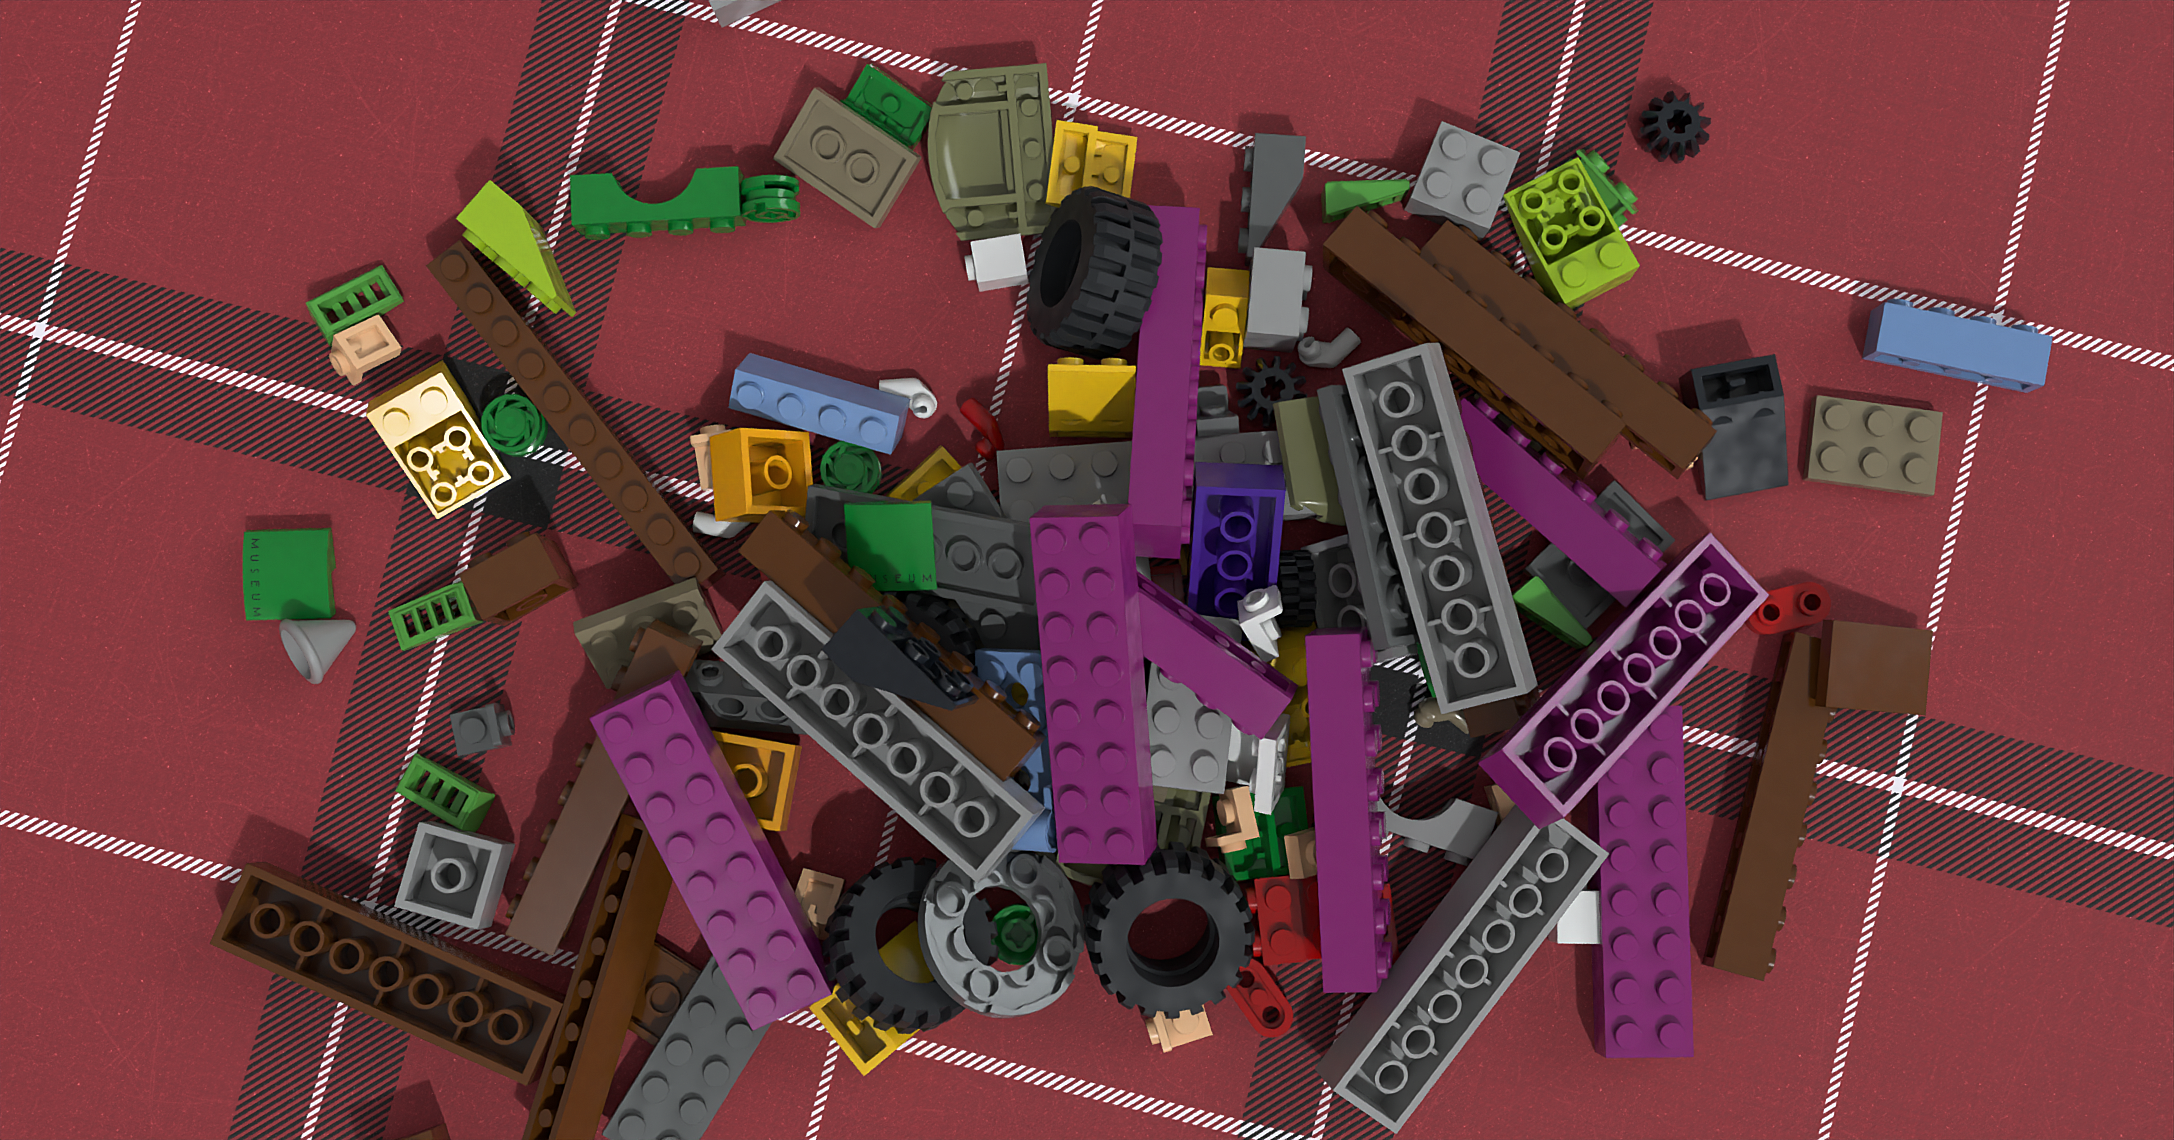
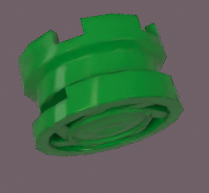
[741,175,800,223]
[481,394,548,457]
[820,441,882,494]
[991,903,1038,965]

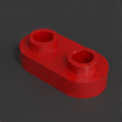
[1745,582,1831,635]
[1226,958,1293,1038]

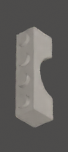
[1377,797,1498,867]

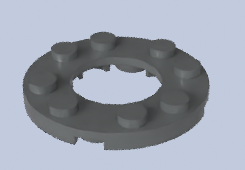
[918,849,1085,1019]

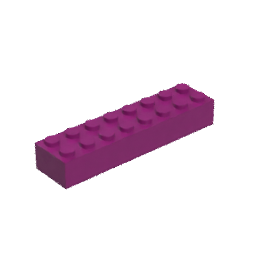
[1128,205,1207,559]
[1029,504,1157,865]
[1478,532,1769,829]
[1305,626,1393,993]
[589,669,837,1031]
[1587,706,1694,1058]

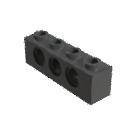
[685,659,808,735]

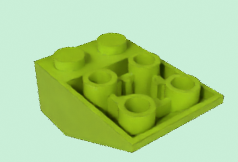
[1503,157,1640,309]
[456,180,576,317]

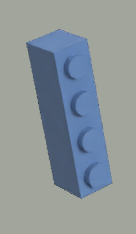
[1862,299,2053,393]
[728,353,911,455]

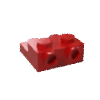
[1245,874,1322,966]

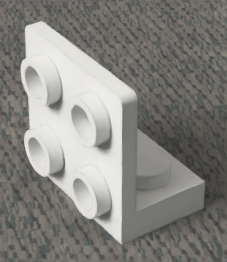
[1226,713,1290,815]

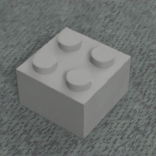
[1404,121,1520,241]
[1243,247,1312,353]
[394,821,515,930]

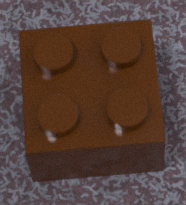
[459,531,579,626]

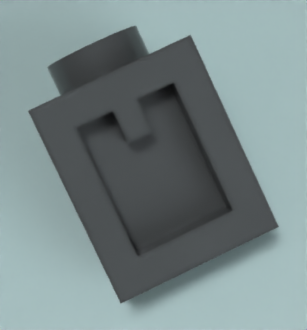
[1195,384,1239,437]
[450,703,515,757]

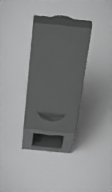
[1238,133,1306,266]

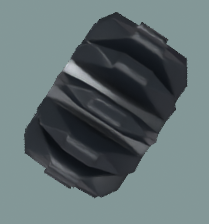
[1637,90,1711,164]
[1235,356,1308,428]

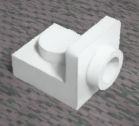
[1238,585,1283,662]

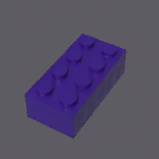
[1185,462,1286,641]

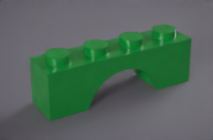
[570,166,746,240]

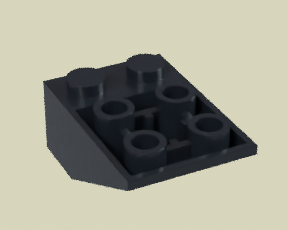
[1678,354,1789,501]
[821,606,979,711]

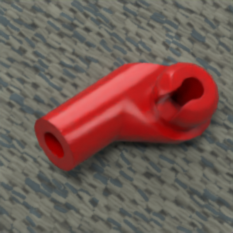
[960,398,1005,461]

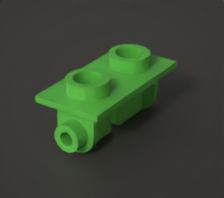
[1566,149,1639,228]

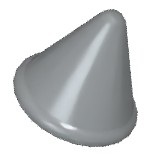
[279,619,356,684]

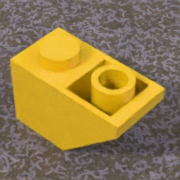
[1200,267,1249,369]

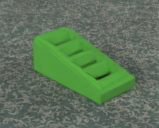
[1321,179,1410,223]
[306,265,404,347]
[1512,576,1593,650]
[388,581,484,651]
[395,753,495,832]

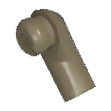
[1413,697,1469,734]

